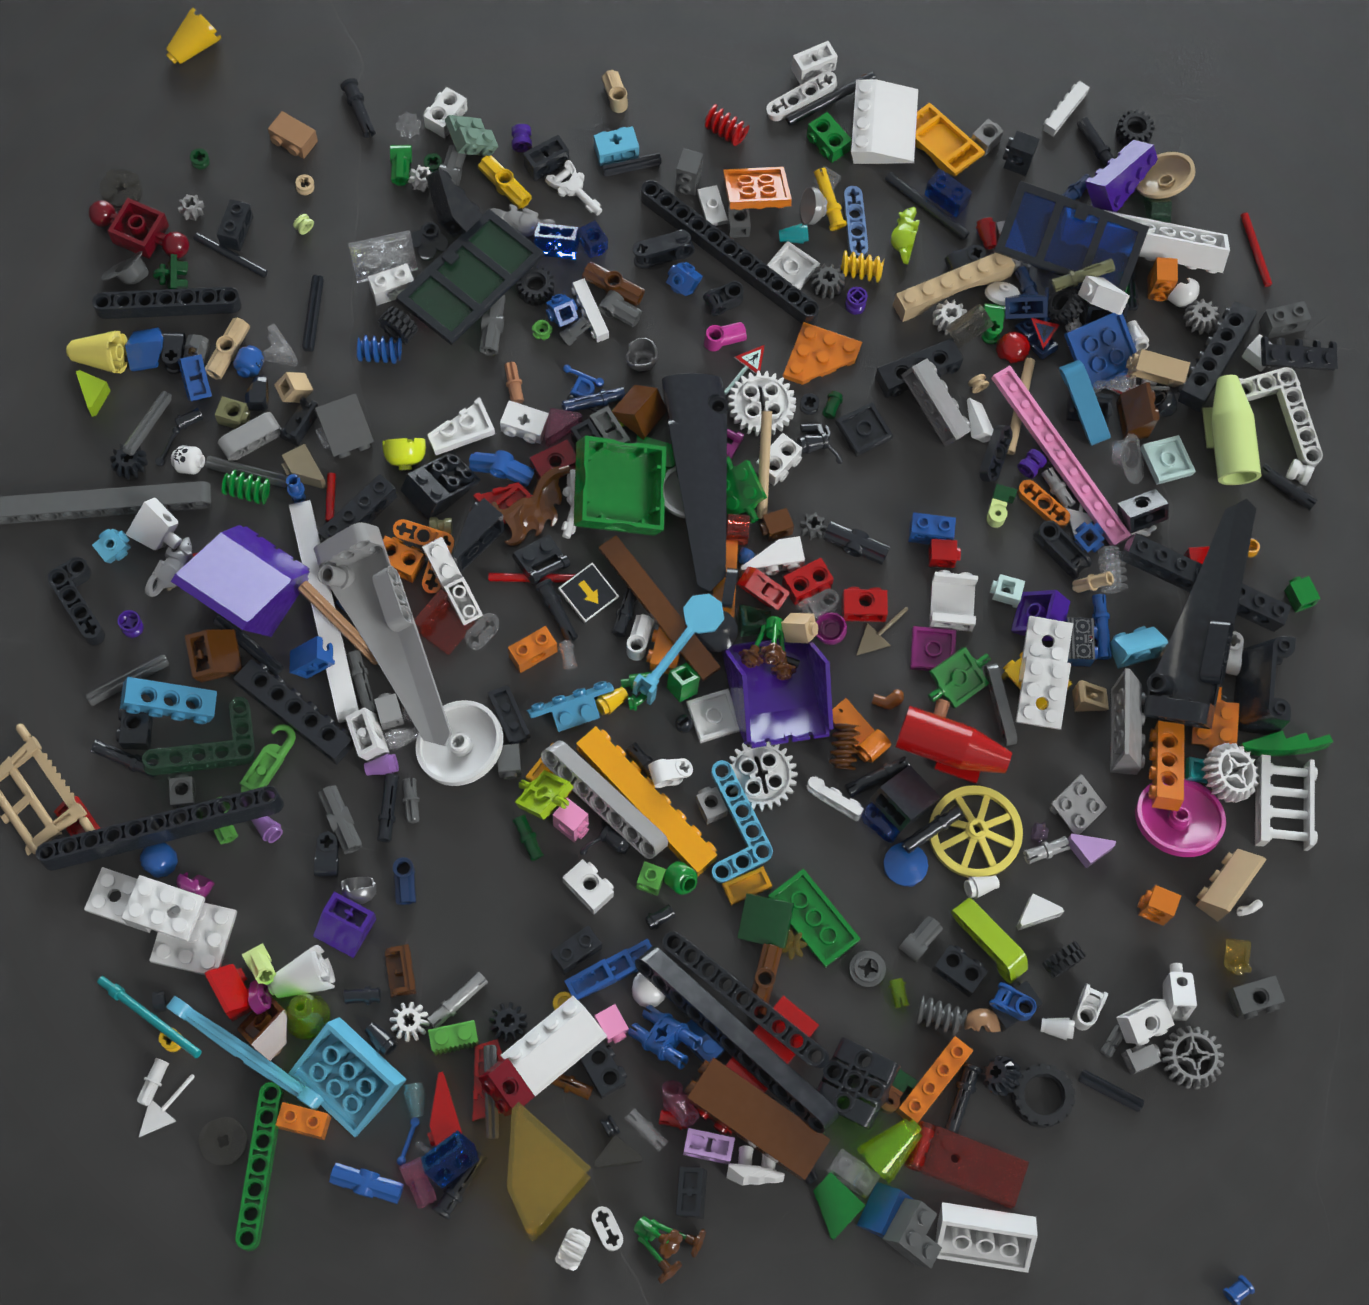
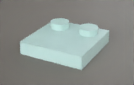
[1140,435,1196,485]

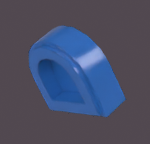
[570,376,595,398]

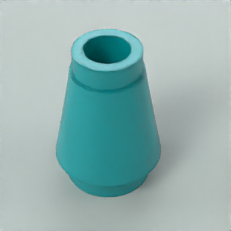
[779,223,809,244]

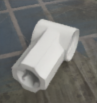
[626,614,655,661]

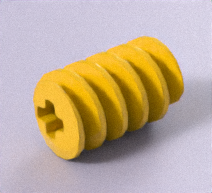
[841,250,884,283]

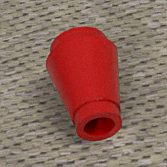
[976,217,997,250]

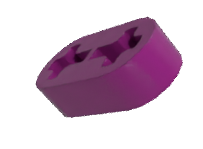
[248,979,272,1015]

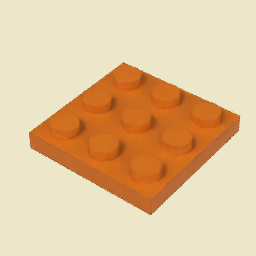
[723,167,792,210]

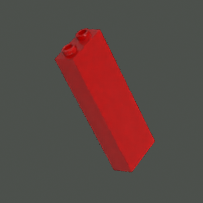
[695,995,819,1136]

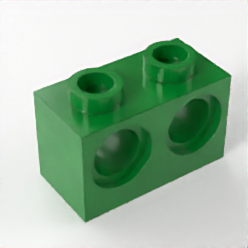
[807,112,852,163]

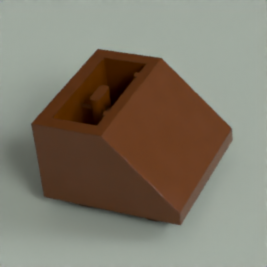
[1116,382,1159,441]
[185,629,242,683]

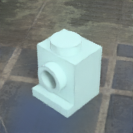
[990,574,1025,608]

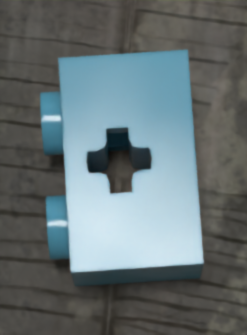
[594,126,639,166]

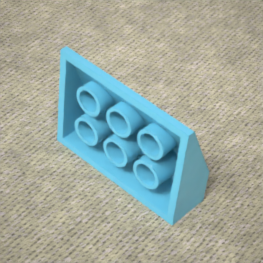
[288,1017,407,1137]

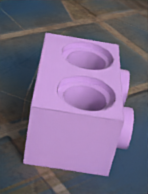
[683,1128,735,1165]

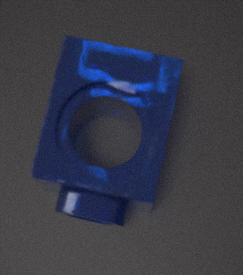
[578,220,608,258]

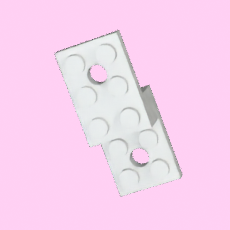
[1016,616,1073,730]
[84,867,205,942]

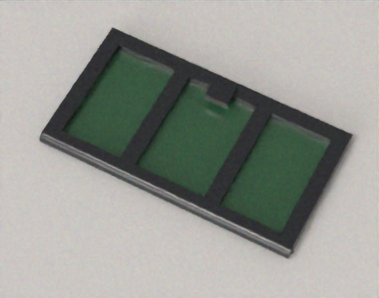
[396,209,545,345]

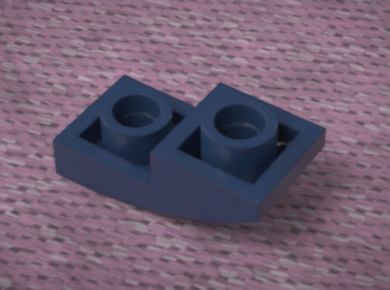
[1015,318,1058,360]

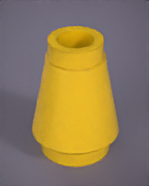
[595,687,628,715]

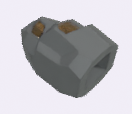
[183,334,211,366]

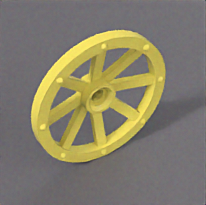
[929,785,1023,878]

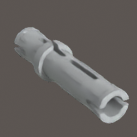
[426,972,488,1028]

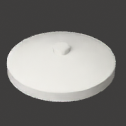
[416,700,503,786]

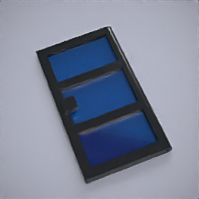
[994,181,1149,292]

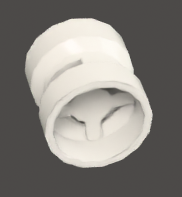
[1286,459,1314,486]

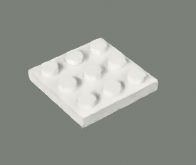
[149,903,237,975]

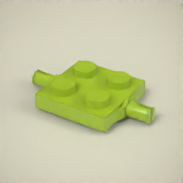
[515,770,574,820]

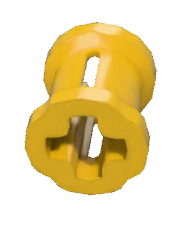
[159,1027,181,1052]

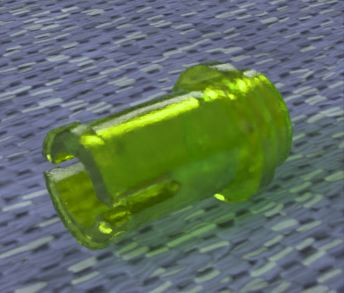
[888,978,910,1008]

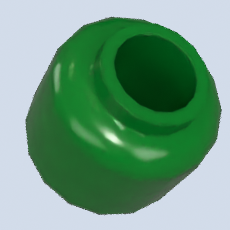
[664,861,698,895]

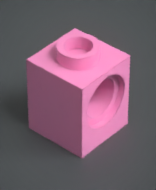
[595,1004,629,1043]

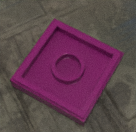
[910,626,956,671]

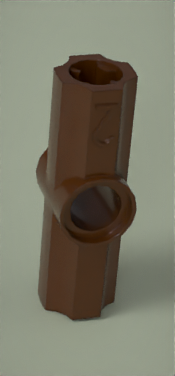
[582,262,645,306]
[749,944,783,1016]

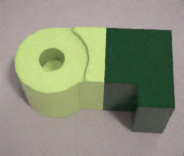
[986,484,1017,528]

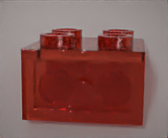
[414,589,476,655]

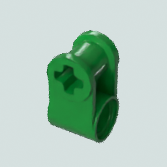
[981,303,1005,344]

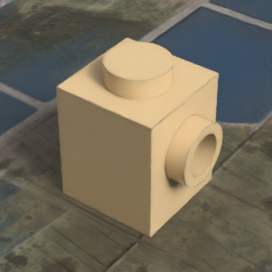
[274,372,313,403]
[781,613,818,643]

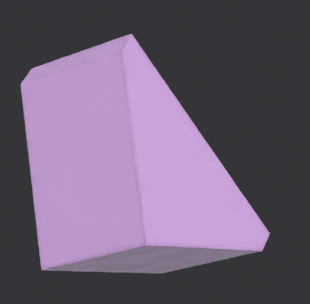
[1067,834,1116,868]

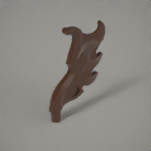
[491,465,570,546]

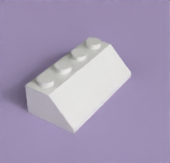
[501,996,607,1096]
[935,1202,1038,1273]

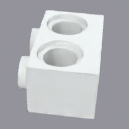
[791,41,838,85]
[423,87,468,138]
[755,433,802,486]

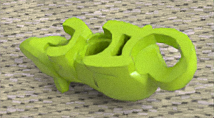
[891,206,920,265]

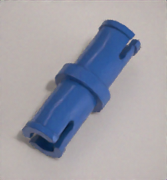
[286,474,305,503]

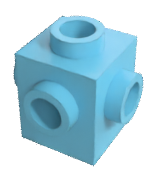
[92,529,131,563]

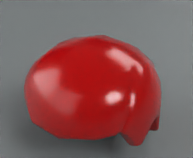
[996,332,1030,363]

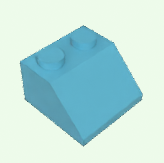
[1110,626,1168,669]

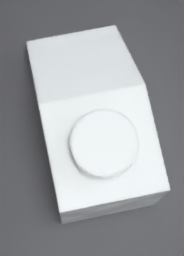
[1078,276,1129,315]

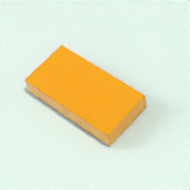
[722,866,773,905]

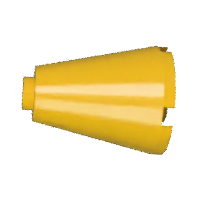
[166,8,222,64]

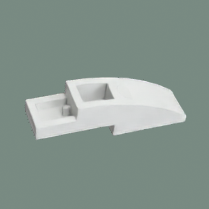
[422,537,483,625]

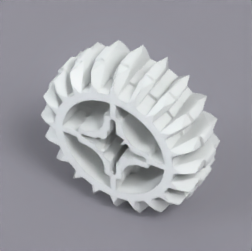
[1201,743,1260,803]

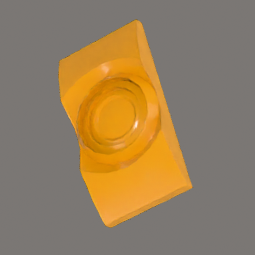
[915,103,985,176]

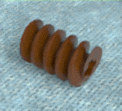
[829,723,860,770]

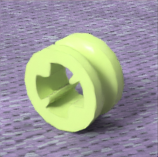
[293,214,314,235]

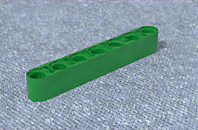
[235,1082,284,1251]

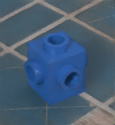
[666,262,703,296]
[546,294,579,327]
[1074,522,1105,553]

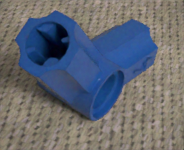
[469,450,534,487]

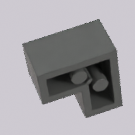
[883,1198,942,1269]

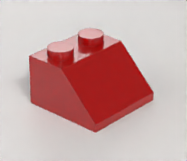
[204,964,253,1022]

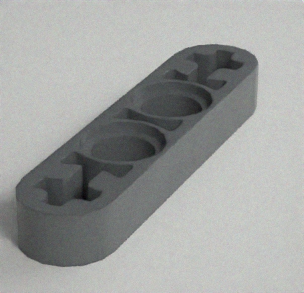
[984,663,1017,746]

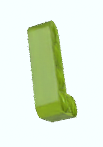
[951,898,1028,984]

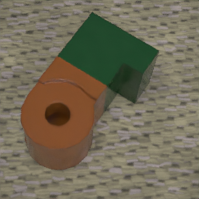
[880,1069,918,1114]

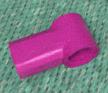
[704,322,747,351]

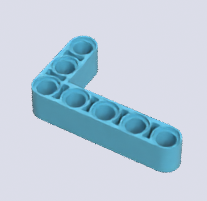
[711,760,773,883]

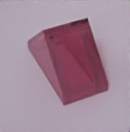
[545,408,583,447]

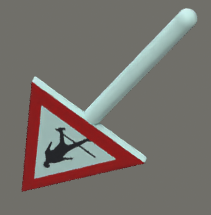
[724,345,765,395]

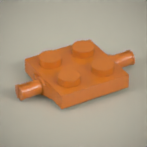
[1191,687,1239,751]

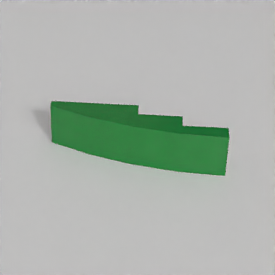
[1240,731,1333,756]

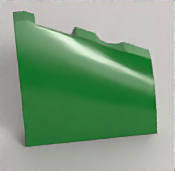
[813,1172,865,1240]

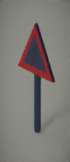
[1030,287,1059,350]

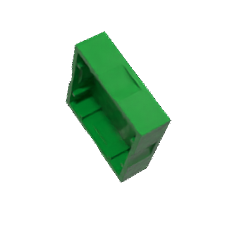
[573,436,666,536]

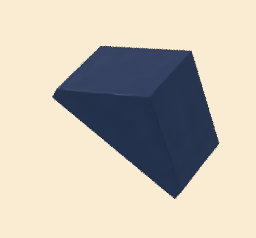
[1005,293,1047,319]

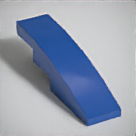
[565,938,652,1000]

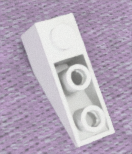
[739,536,805,578]

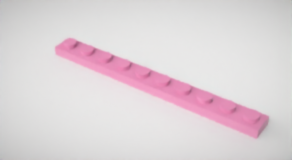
[991,366,1131,548]

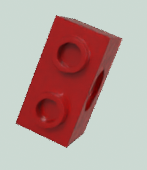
[842,587,888,622]

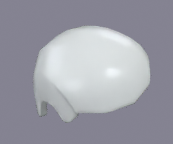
[1168,278,1200,308]
[632,973,665,1007]

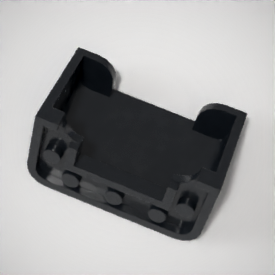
[1234,636,1296,735]

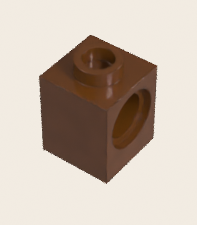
[759,508,794,542]

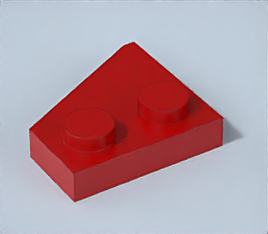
[473,482,532,524]

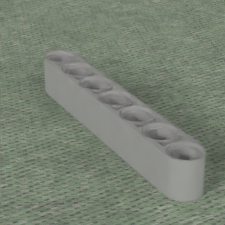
[541,740,668,859]

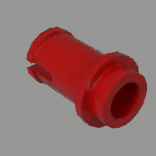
[659,1109,689,1130]

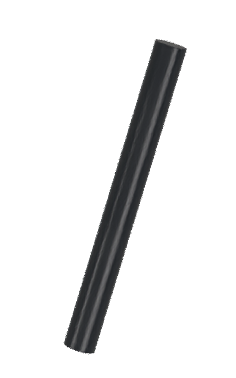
[193,232,268,278]

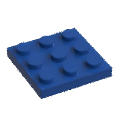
[1064,312,1137,390]

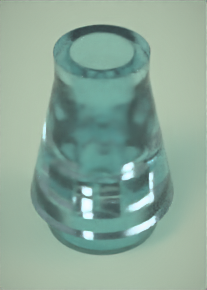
[402,1082,425,1118]

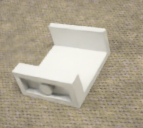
[929,570,978,632]

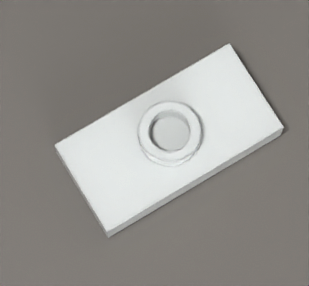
[697,185,728,226]

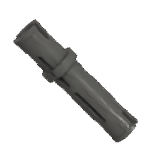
[347,650,378,714]

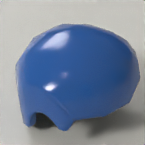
[140,842,178,878]

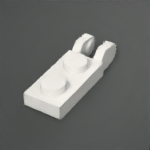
[807,776,864,822]

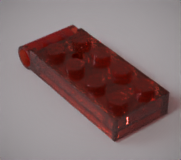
[904,1121,1029,1209]

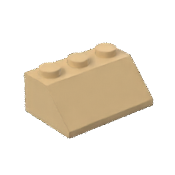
[1195,849,1267,922]

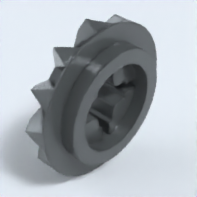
[849,951,886,987]

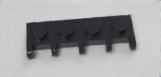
[1261,336,1338,371]

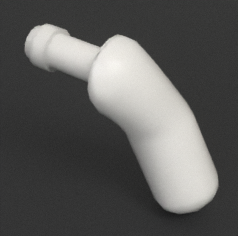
[1131,525,1157,537]
[1237,899,1263,916]

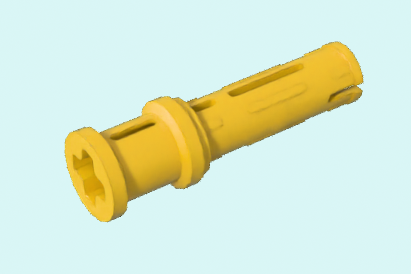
[814,168,847,231]

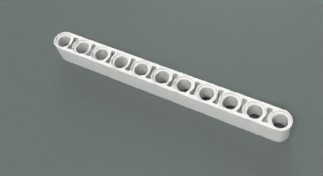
[289,500,359,723]

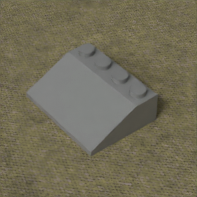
[1110,668,1145,775]

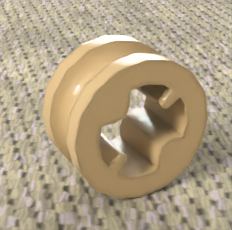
[295,174,314,195]
[968,374,989,393]

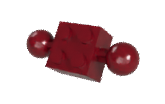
[88,198,189,259]

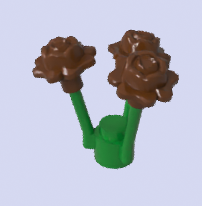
[738,616,796,680]

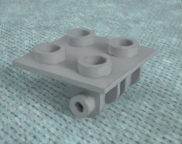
[1049,774,1107,835]

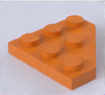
[783,322,862,385]

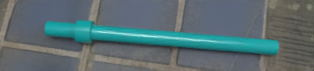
[97,976,202,1058]

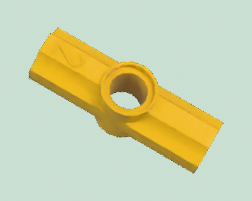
[478,155,532,209]

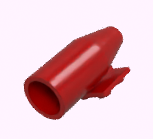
[895,705,1012,784]

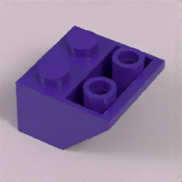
[313,892,377,958]

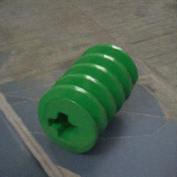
[221,469,270,505]

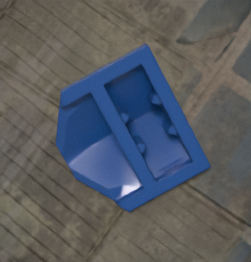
[125,328,163,372]

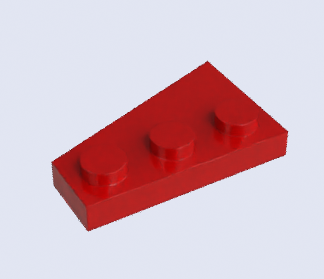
[472,1039,507,1122]

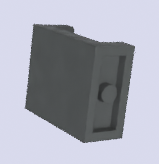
[314,393,374,459]

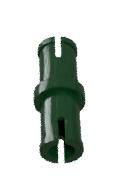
[512,815,544,861]

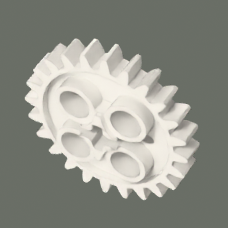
[728,371,796,436]
[725,741,798,812]

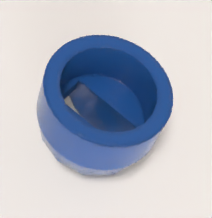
[738,547,756,565]

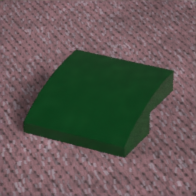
[738,893,795,948]

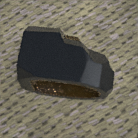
[245,376,269,411]

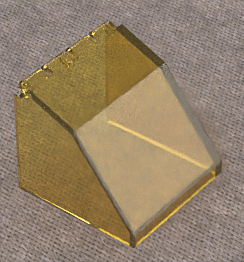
[507,1102,591,1241]

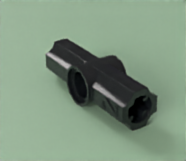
[823,521,890,565]

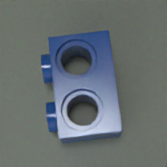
[177,354,212,401]
[908,512,956,544]

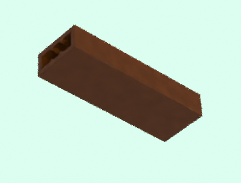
[684,1058,831,1180]

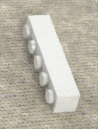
[1043,81,1090,136]
[571,278,609,342]

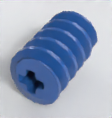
[357,335,402,364]

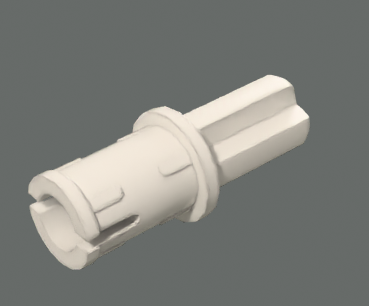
[137,1058,169,1106]

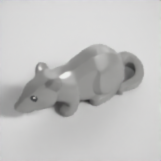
[491,204,555,236]
[145,537,193,597]

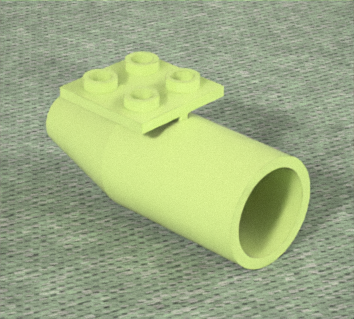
[1202,375,1261,485]

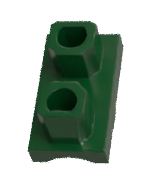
[153,254,188,289]

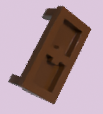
[385,944,416,998]

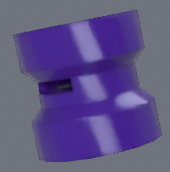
[511,124,532,152]
[845,287,868,315]
[1017,449,1047,479]
[117,610,144,638]

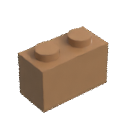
[268,111,318,159]

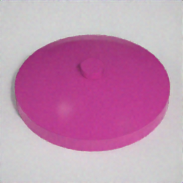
[1135,778,1226,857]

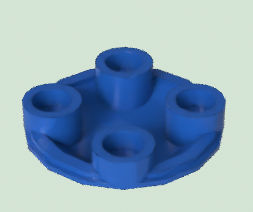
[884,843,928,887]

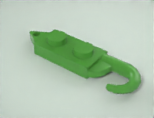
[240,724,296,792]

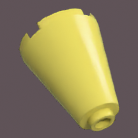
[66,331,128,374]

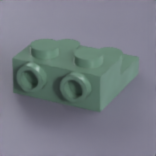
[445,115,498,156]

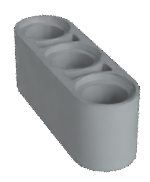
[218,412,281,461]

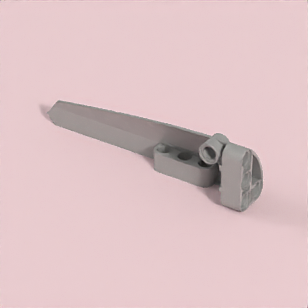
[313,522,452,746]

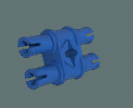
[628,1005,703,1069]

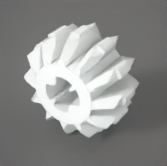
[932,299,968,335]
[390,1002,430,1042]
[555,1228,590,1271]

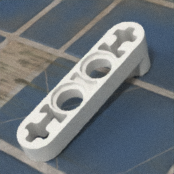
[766,71,838,121]

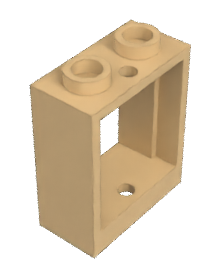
[1126,349,1190,388]

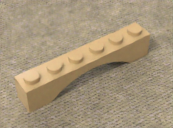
[893,253,1015,322]

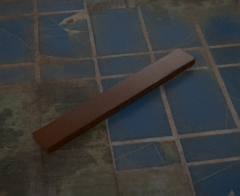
[599,535,721,682]

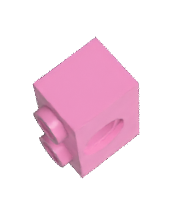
[553,798,589,842]

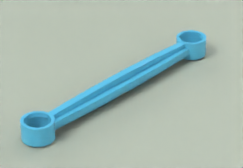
[166,995,324,1110]

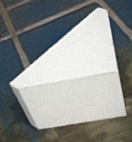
[1016,894,1064,931]

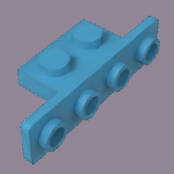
[527,681,614,732]

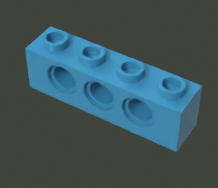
[120,677,217,724]

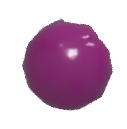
[816,612,847,645]
[176,872,215,897]

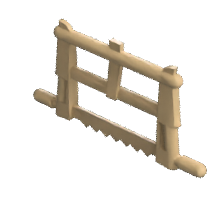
[0,724,95,855]

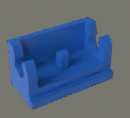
[289,636,335,679]

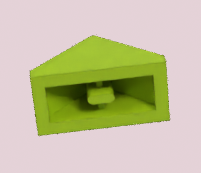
[76,370,111,417]

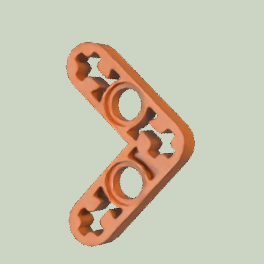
[393,519,454,594]

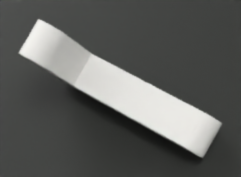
[1240,367,1323,467]

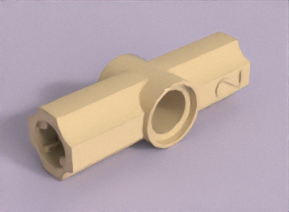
[205,317,250,380]

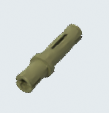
[1051,258,1115,292]

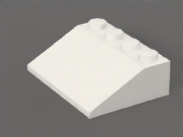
[851,79,918,164]

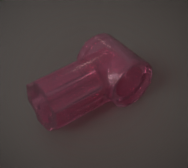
[662,1080,699,1128]
[399,1156,437,1209]

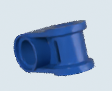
[989,982,1037,1021]

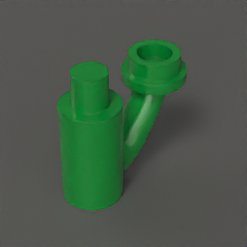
[620,671,657,711]

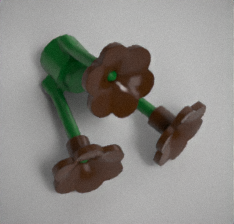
[634,1216,706,1284]

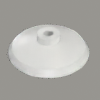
[985,282,1020,305]

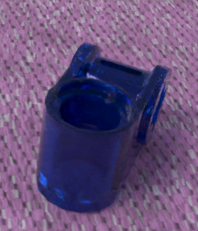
[862,803,901,843]

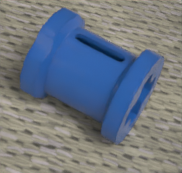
[1223,1275,1255,1305]

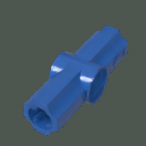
[329,1163,404,1204]

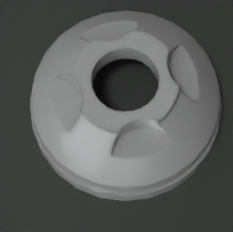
[800,187,827,225]

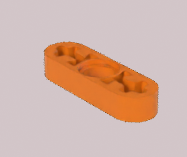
[1017,480,1070,529]

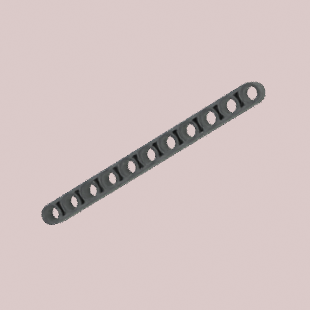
[0,481,211,524]

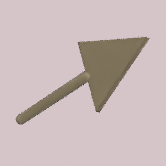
[856,607,908,656]

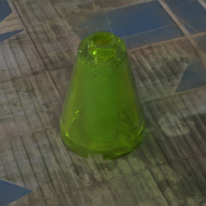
[285,993,330,1040]
[857,1118,922,1184]

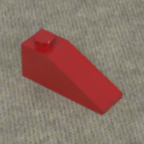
[427,1071,465,1151]

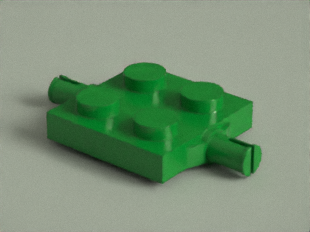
[726,457,767,523]
[928,647,991,708]

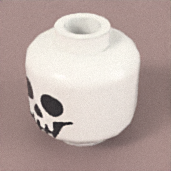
[171,445,205,475]

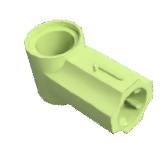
[242,943,276,985]

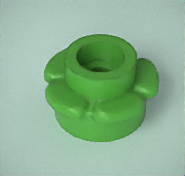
[532,320,552,340]

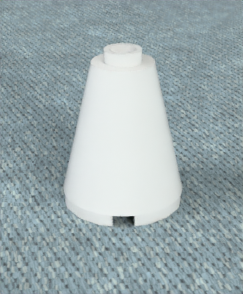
[267,945,335,998]

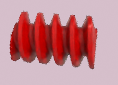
[705,104,750,146]

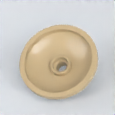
[1136,152,1196,199]

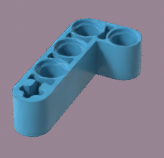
[1059,360,1111,446]

